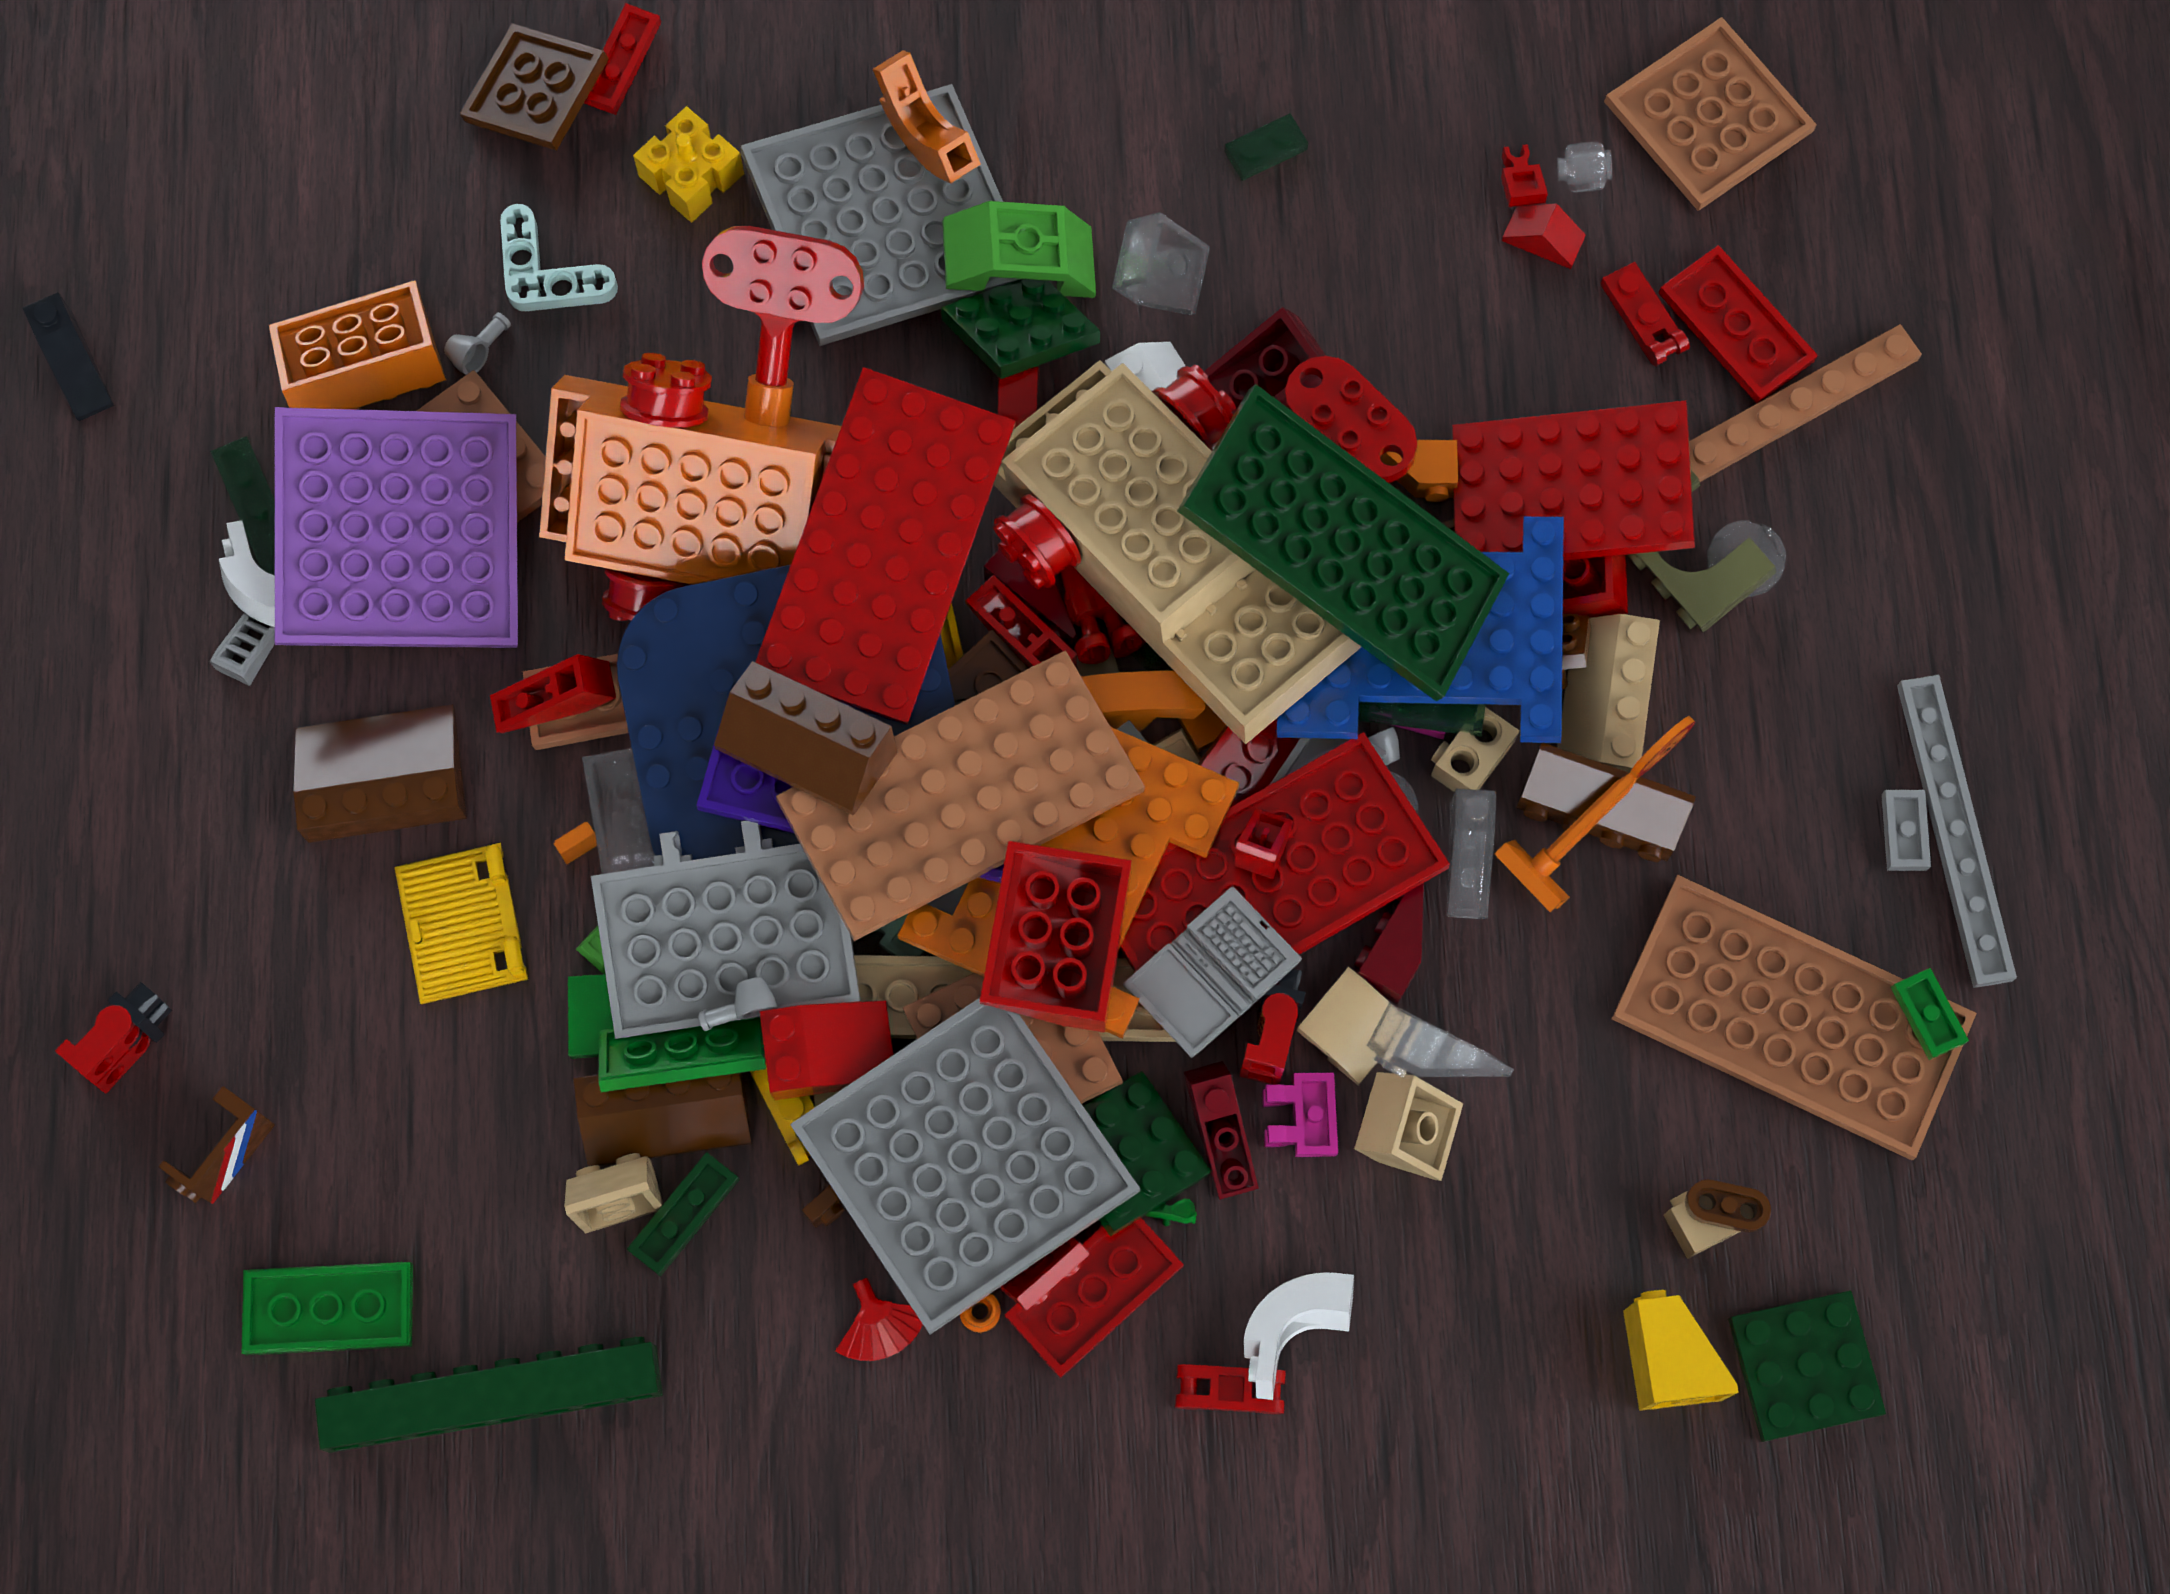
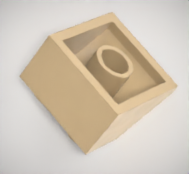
[1354,1072,1463,1181]

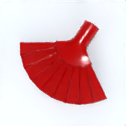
[835,1278,923,1361]

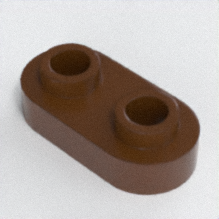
[1685,1179,1771,1233]

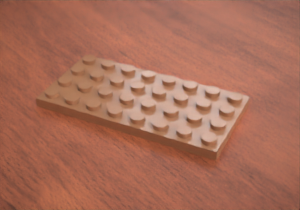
[776,650,1145,941]
[1611,875,1977,1160]

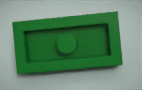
[1890,968,1969,1060]

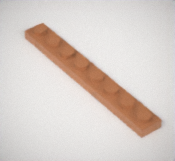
[1689,324,1922,482]

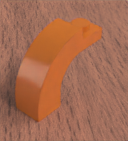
[873,50,981,183]

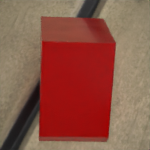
[1501,203,1586,269]
[1235,808,1294,879]

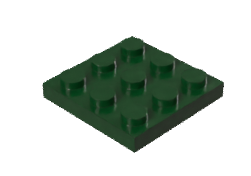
[941,279,1100,379]
[1083,1071,1212,1237]
[1728,1291,1886,1442]

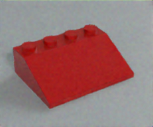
[979,841,1132,1033]

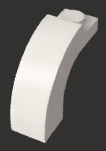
[219,520,275,627]
[1244,1272,1354,1400]

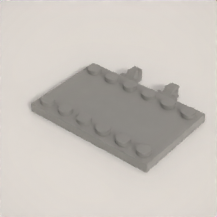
[591,821,861,1039]

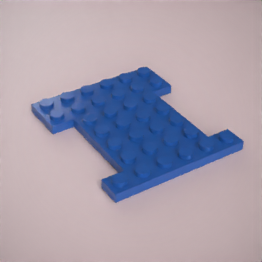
[1277,516,1564,743]

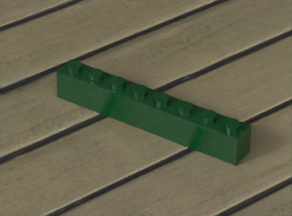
[315,1337,663,1453]

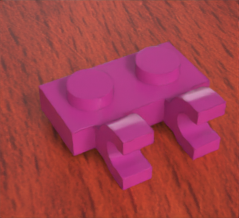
[1262,1073,1338,1157]

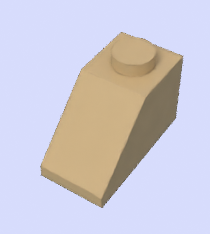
[1663,1191,1754,1259]

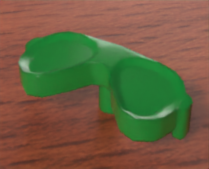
[1145,1198,1197,1226]

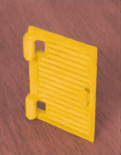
[394,843,528,1004]

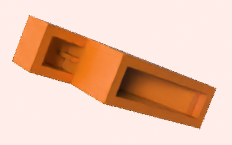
[1081,671,1205,732]

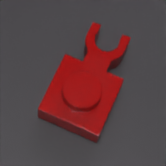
[1501,144,1548,207]

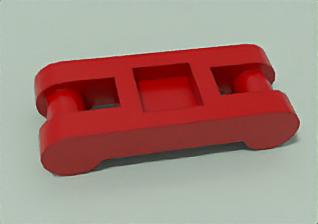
[1175,1364,1286,1414]

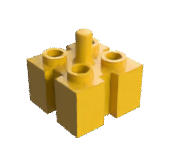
[633,106,745,223]

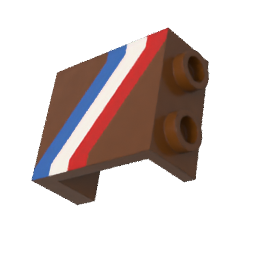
[159,1086,275,1204]

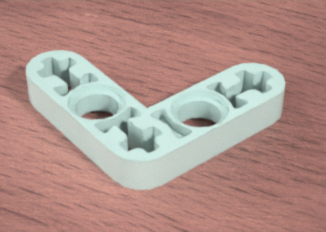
[500,204,618,311]

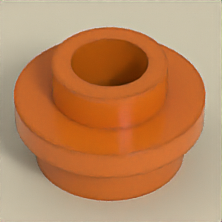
[960,1294,1001,1333]

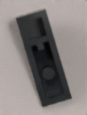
[23,292,114,421]

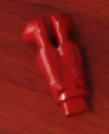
[1061,565,1146,664]

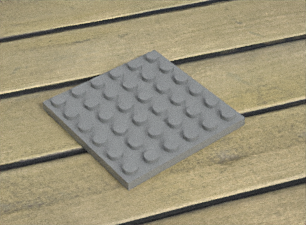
[741,84,1021,346]
[790,998,1140,1335]

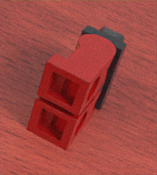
[1239,968,1306,1085]
[55,982,172,1094]

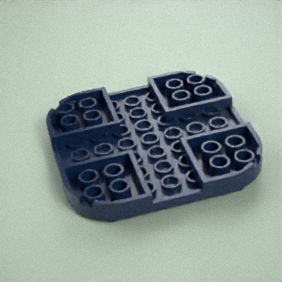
[617,565,955,860]

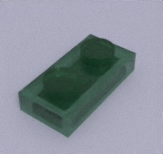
[1224,113,1308,181]

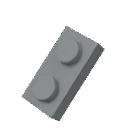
[1882,790,1931,871]

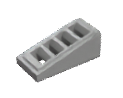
[209,612,275,686]

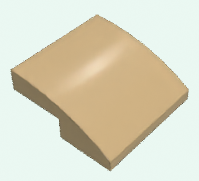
[1297,967,1410,1086]

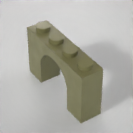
[1626,470,1777,633]

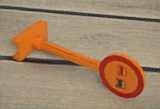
[1494,716,1696,912]

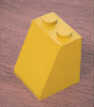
[1623,1290,1739,1411]

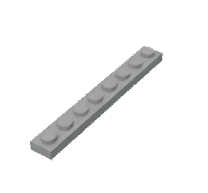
[1897,675,2017,988]

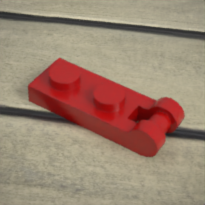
[1600,262,1690,366]

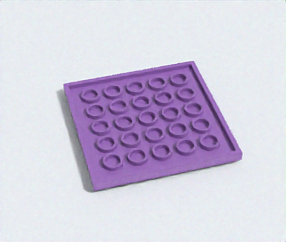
[275,407,518,648]

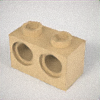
[1431,704,1520,803]

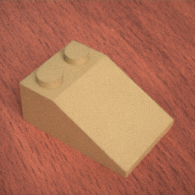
[564,1153,663,1234]

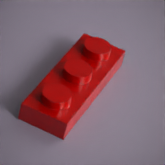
[584,3,661,115]

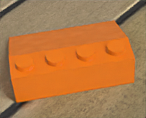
[269,280,446,410]

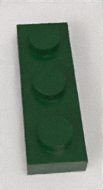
[627,1152,740,1277]

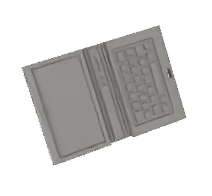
[1123,886,1302,1058]

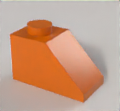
[1380,440,1458,502]

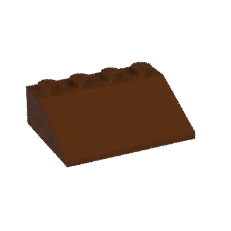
[293,704,467,843]

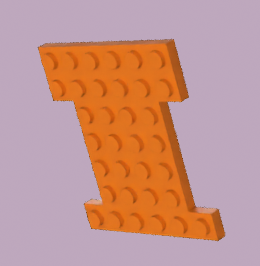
[898,727,1240,1039]

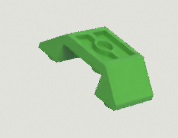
[942,201,1096,298]

